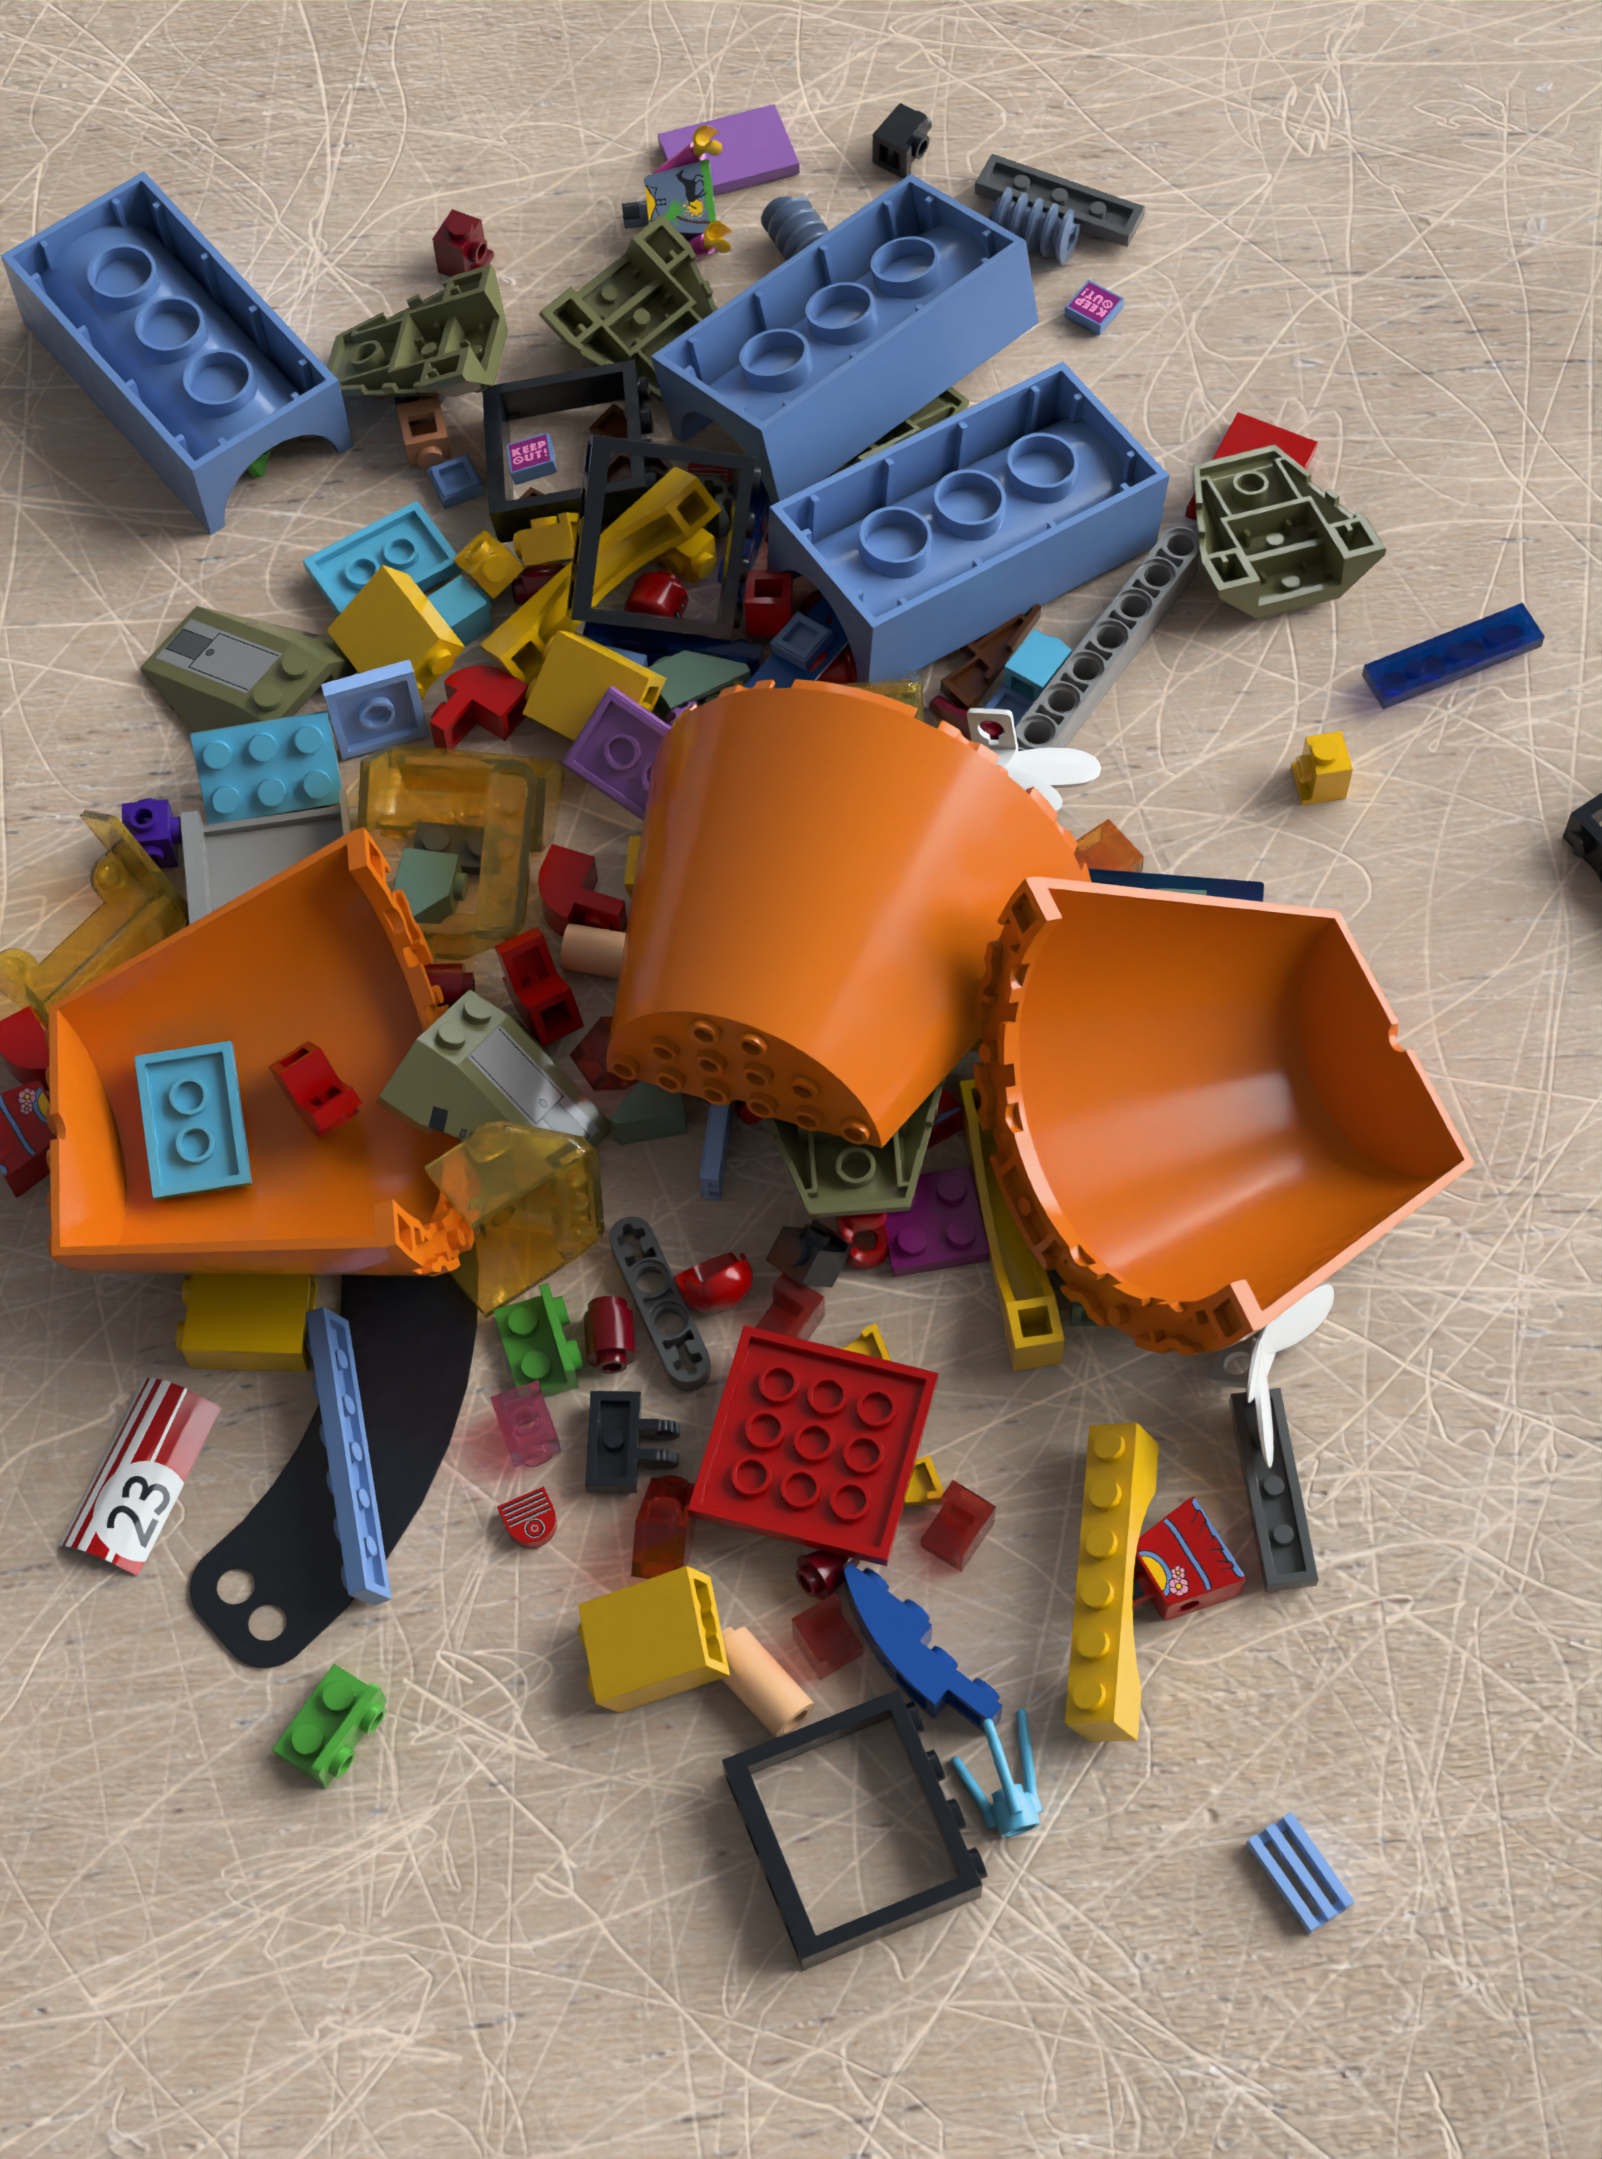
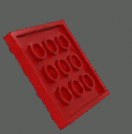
[688,1325,939,1567]

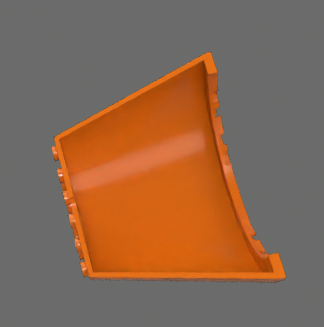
[606,679,1092,1148]
[45,827,481,1276]
[973,876,1475,1356]

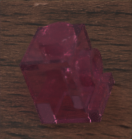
[490,1380,561,1468]

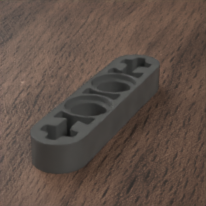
[609,1216,711,1391]

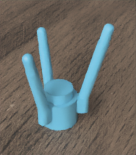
[951,1708,1043,1838]

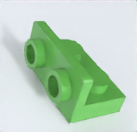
[493,1283,584,1405]
[272,1664,387,1788]

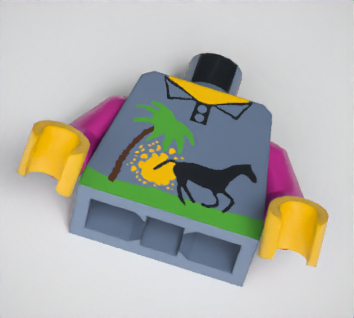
[622,125,732,260]

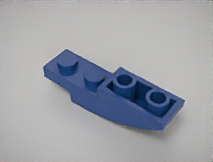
[844,1562,1003,1734]

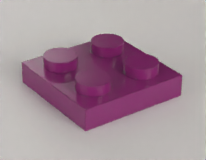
[885,1166,989,1277]

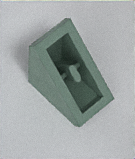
[609,1081,687,1145]

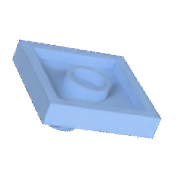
[321,659,429,760]

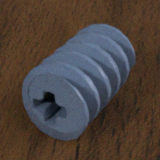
[989,187,1080,265]
[761,196,828,261]

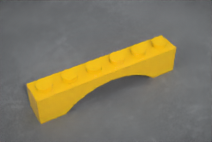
[479,467,721,686]
[958,1079,1065,1371]
[1065,1422,1159,1742]

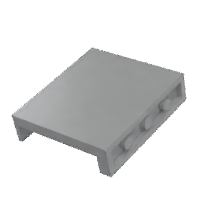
[180,789,362,925]

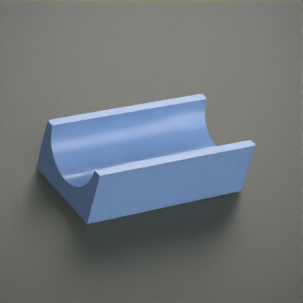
[0,171,353,535]
[651,174,1039,504]
[767,362,1170,693]

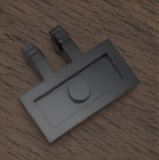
[585,1391,680,1494]

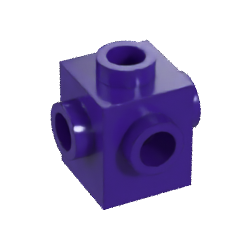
[114,798,182,871]

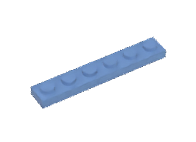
[306,1307,392,1606]

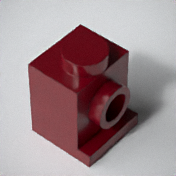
[432,209,494,277]

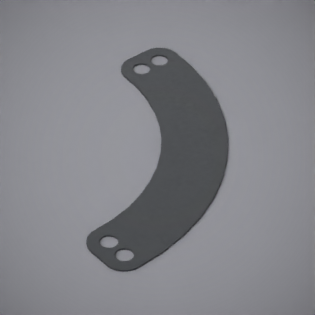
[190,1203,479,1668]

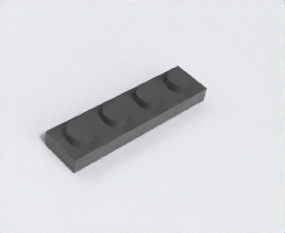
[975,154,1145,247]
[1229,1388,1319,1592]

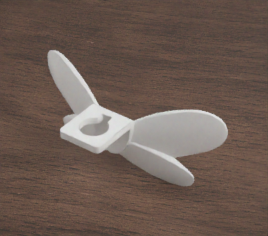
[967,708,1101,812]
[1209,1283,1334,1468]

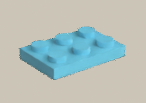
[303,500,462,616]
[190,710,343,824]
[134,1041,253,1201]

